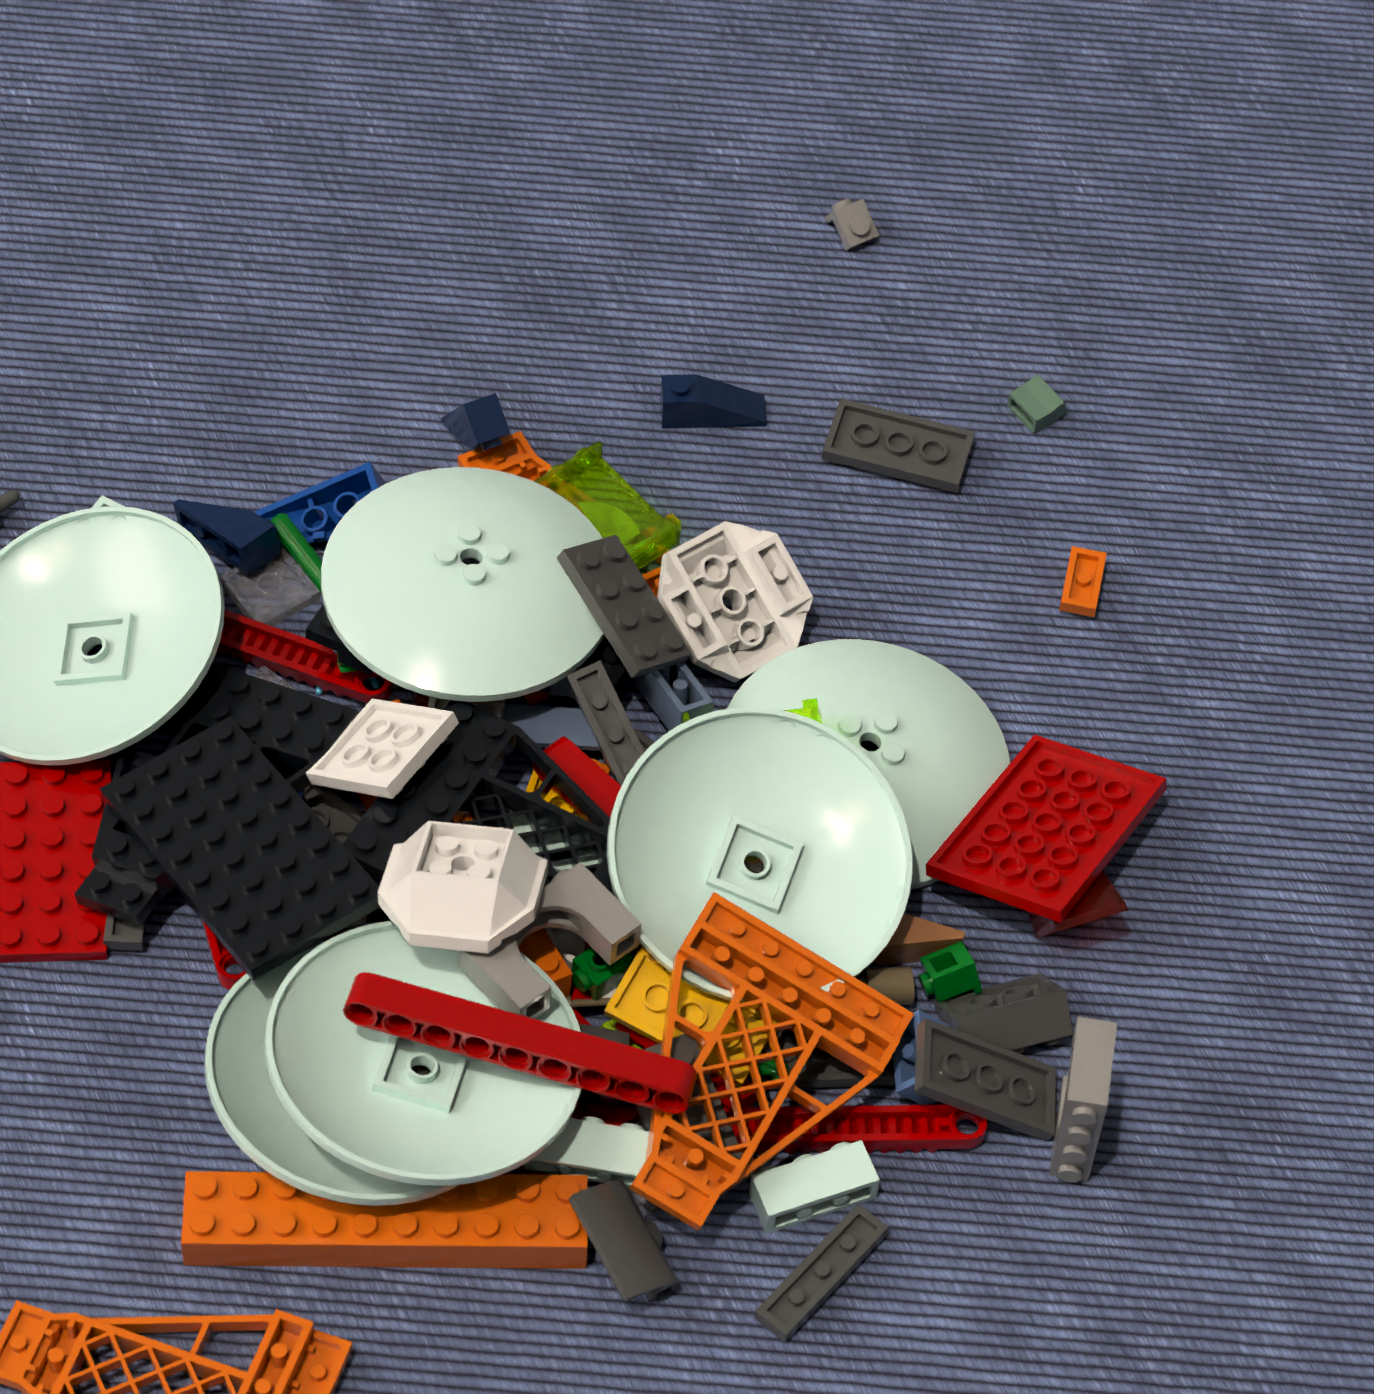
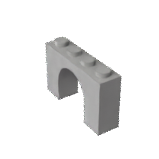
[458,862,642,1019]
[1049,1016,1117,1182]

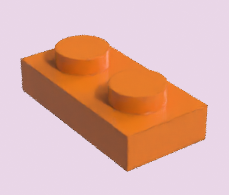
[1059,546,1107,617]

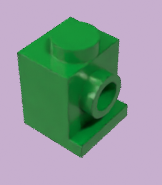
[918,941,982,1002]
[572,947,634,1001]

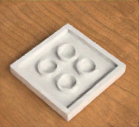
[306,699,459,799]

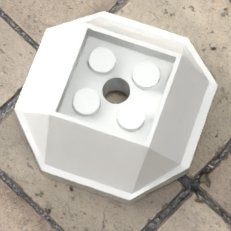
[657,521,813,683]
[378,821,548,954]

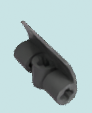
[569,1180,680,1302]

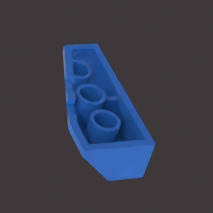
[254,462,385,546]

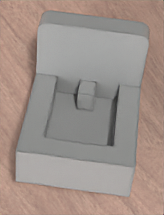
[824,198,879,250]

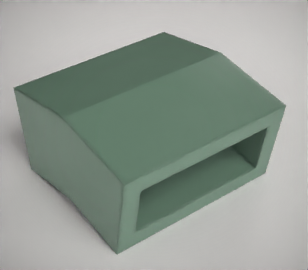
[1007,374,1067,434]

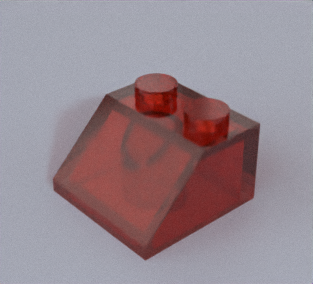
[1027,871,1127,938]

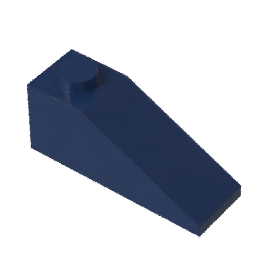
[660,374,767,429]
[441,393,510,452]
[173,499,281,575]

